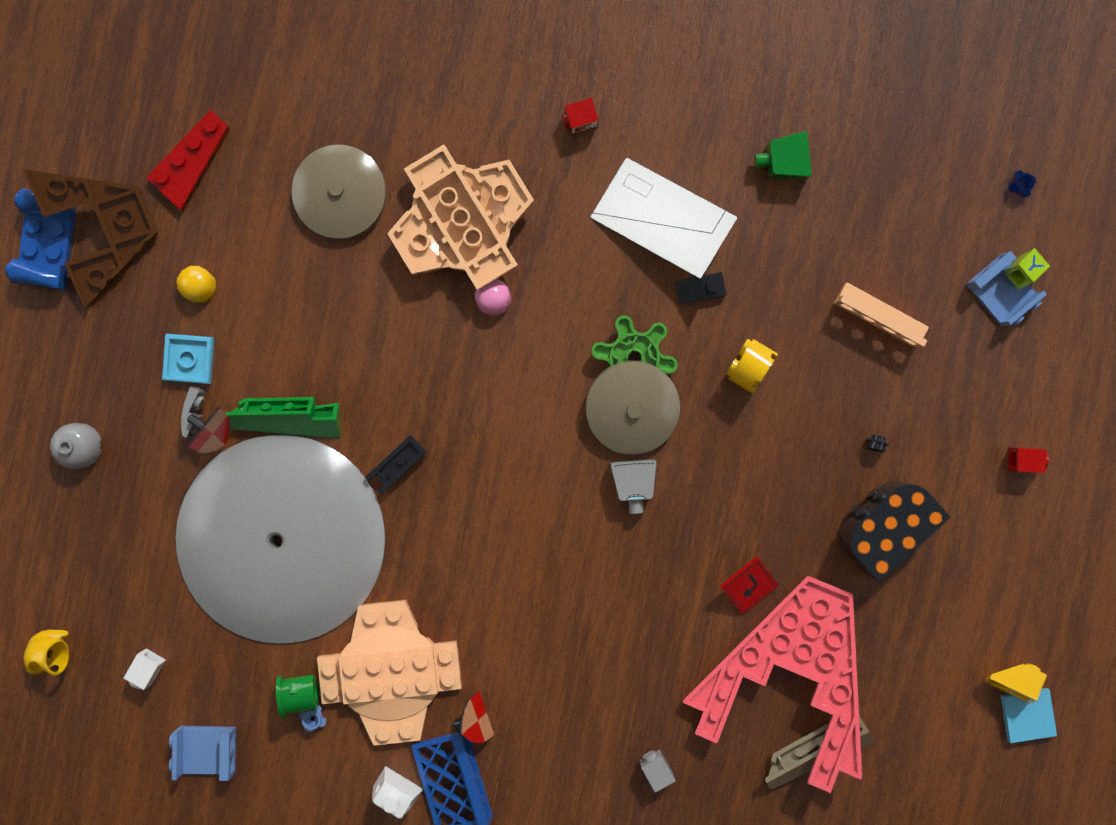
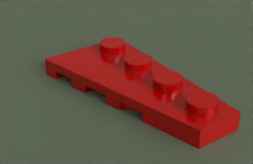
[146,110,230,211]

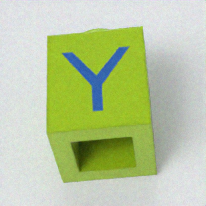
[1003,248,1050,290]

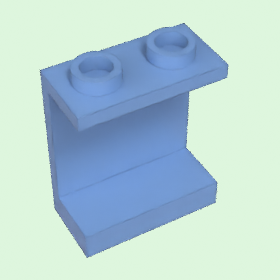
[966,251,1047,327]
[169,726,236,781]

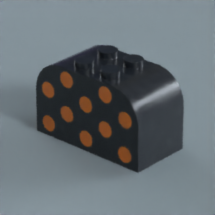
[838,481,951,582]

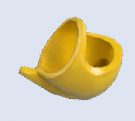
[23,630,69,676]

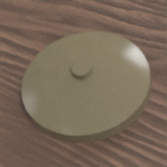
[292,145,387,240]
[586,361,680,455]

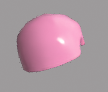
[475,279,511,316]

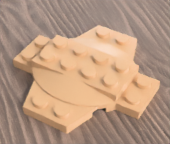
[387,145,534,291]
[317,600,462,746]

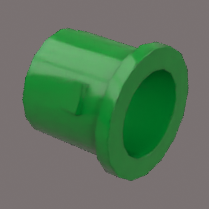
[276,674,318,719]

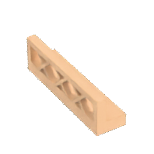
[834,282,929,348]

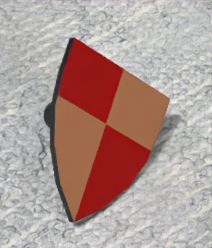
[187,407,230,453]
[453,691,494,743]

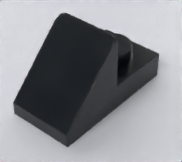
[675,272,726,305]

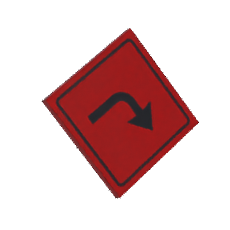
[720,556,779,614]

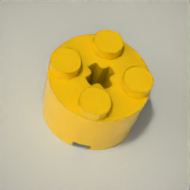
[726,339,778,394]

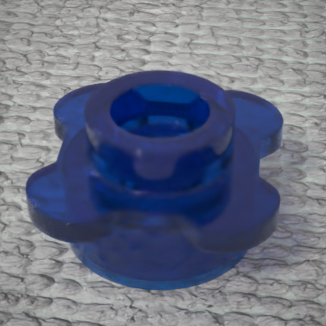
[1008,170,1036,198]

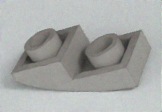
[181,387,206,438]

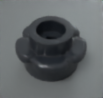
[866,435,889,453]

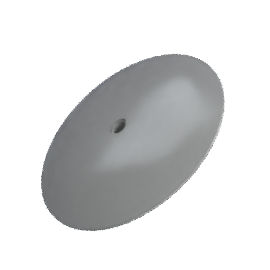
[176,435,385,644]

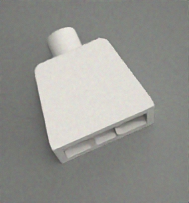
[372,766,423,819]

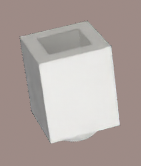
[124,649,166,690]

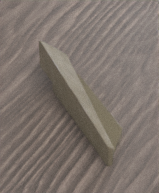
[765,716,873,789]

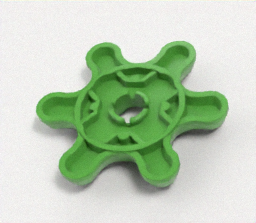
[591,315,678,374]

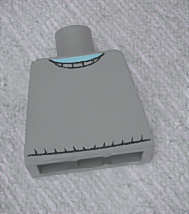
[610,459,656,514]

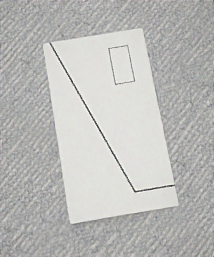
[591,158,737,278]

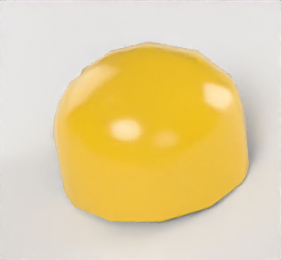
[176,266,216,303]

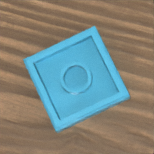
[162,334,215,384]
[1001,688,1057,743]

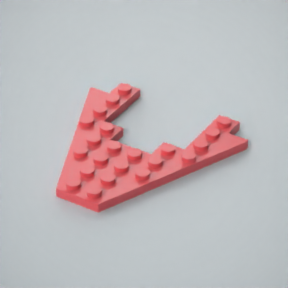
[683,576,862,793]

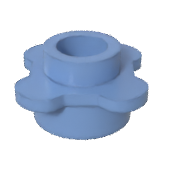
[299,705,327,732]

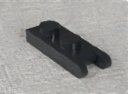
[365,435,427,495]

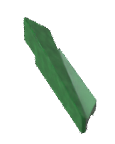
[225,397,340,438]

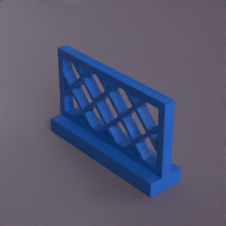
[411,732,493,825]

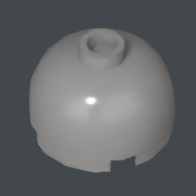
[50,423,102,470]

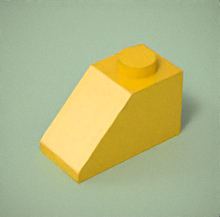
[985,663,1047,704]

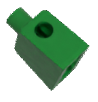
[754,131,812,181]

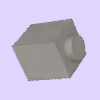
[640,749,676,793]

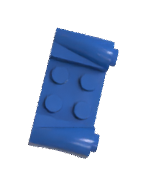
[5,189,77,290]

